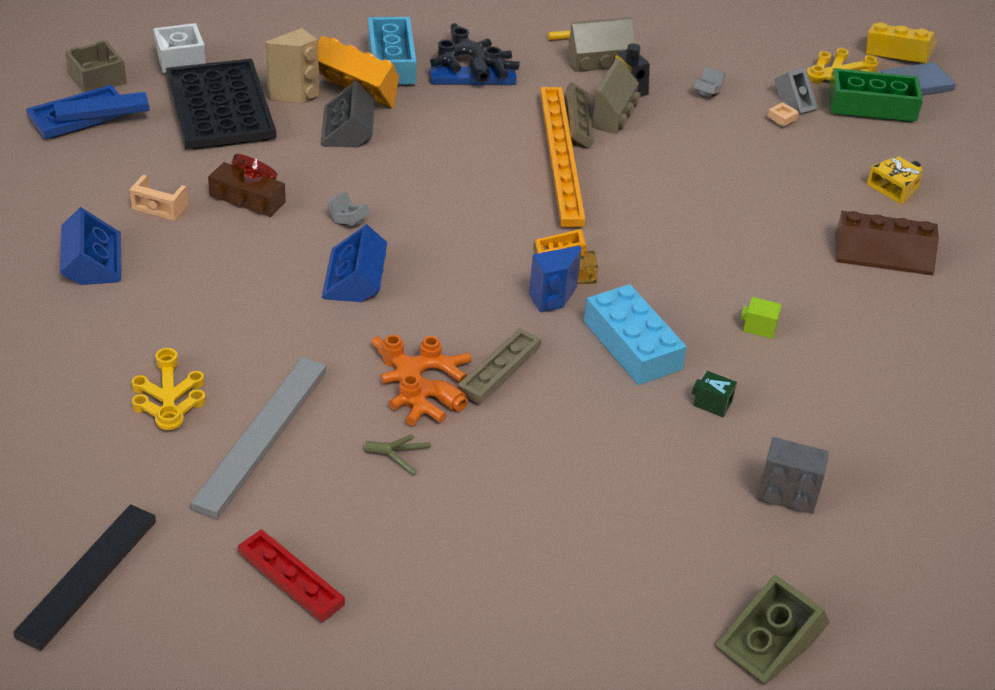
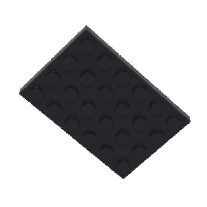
[165,58,277,149]

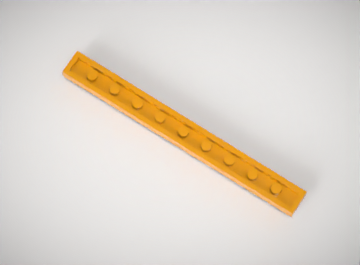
[540,87,585,228]

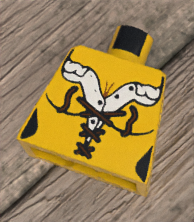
[867,156,923,205]

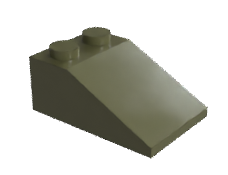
[715,574,829,685]

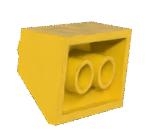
[866,23,937,63]

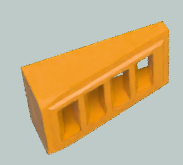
[535,229,588,258]

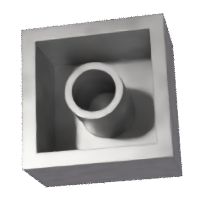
[756,437,830,514]

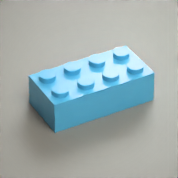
[368,17,416,85]
[584,284,687,385]

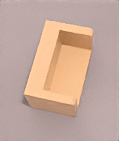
[129,175,189,221]

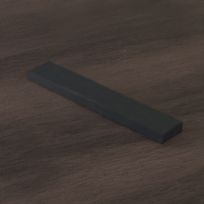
[13,504,156,651]

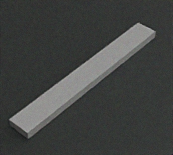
[191,357,327,519]

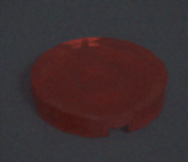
[231,154,278,180]

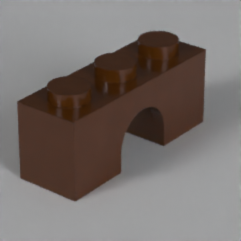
[208,162,286,217]

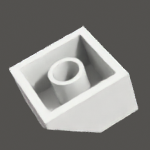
[153,23,206,73]

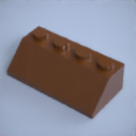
[836,211,939,276]

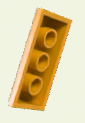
[318,36,399,109]

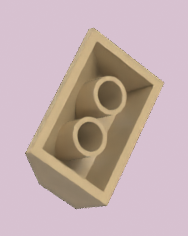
[265,28,319,103]

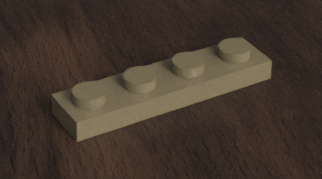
[566,82,594,148]
[458,328,541,404]

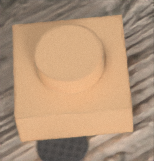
[767,102,799,126]

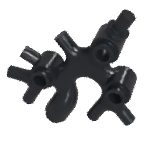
[430,23,520,83]

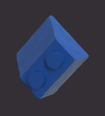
[529,245,582,312]

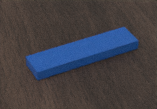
[430,66,517,85]
[53,92,150,122]

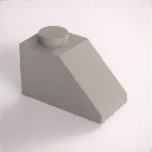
[774,68,818,114]

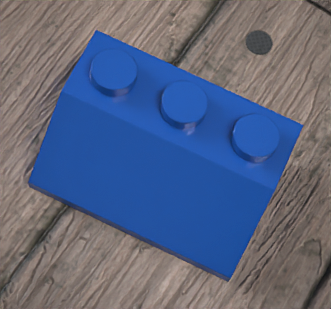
[60,207,121,285]
[322,224,387,302]

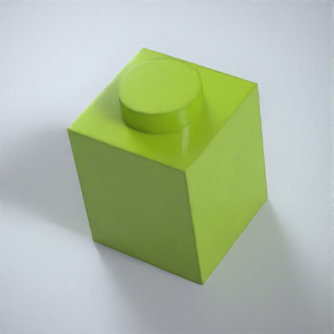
[741,297,782,339]

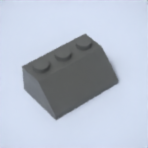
[321,81,375,147]

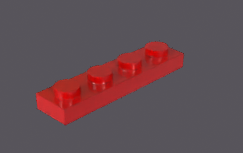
[238,529,345,622]

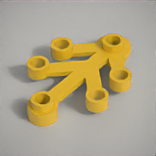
[807,48,878,84]
[131,348,206,430]

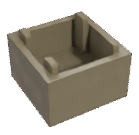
[65,40,127,93]

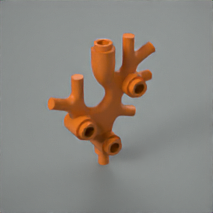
[371,335,471,426]

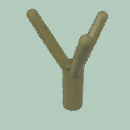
[365,435,431,475]

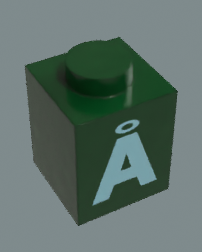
[692,371,737,417]

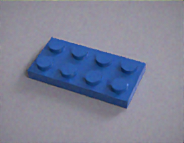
[26,85,131,139]

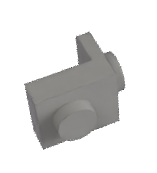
[694,67,725,97]
[327,192,370,226]

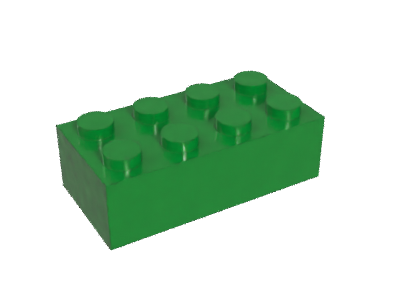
[828,68,923,122]

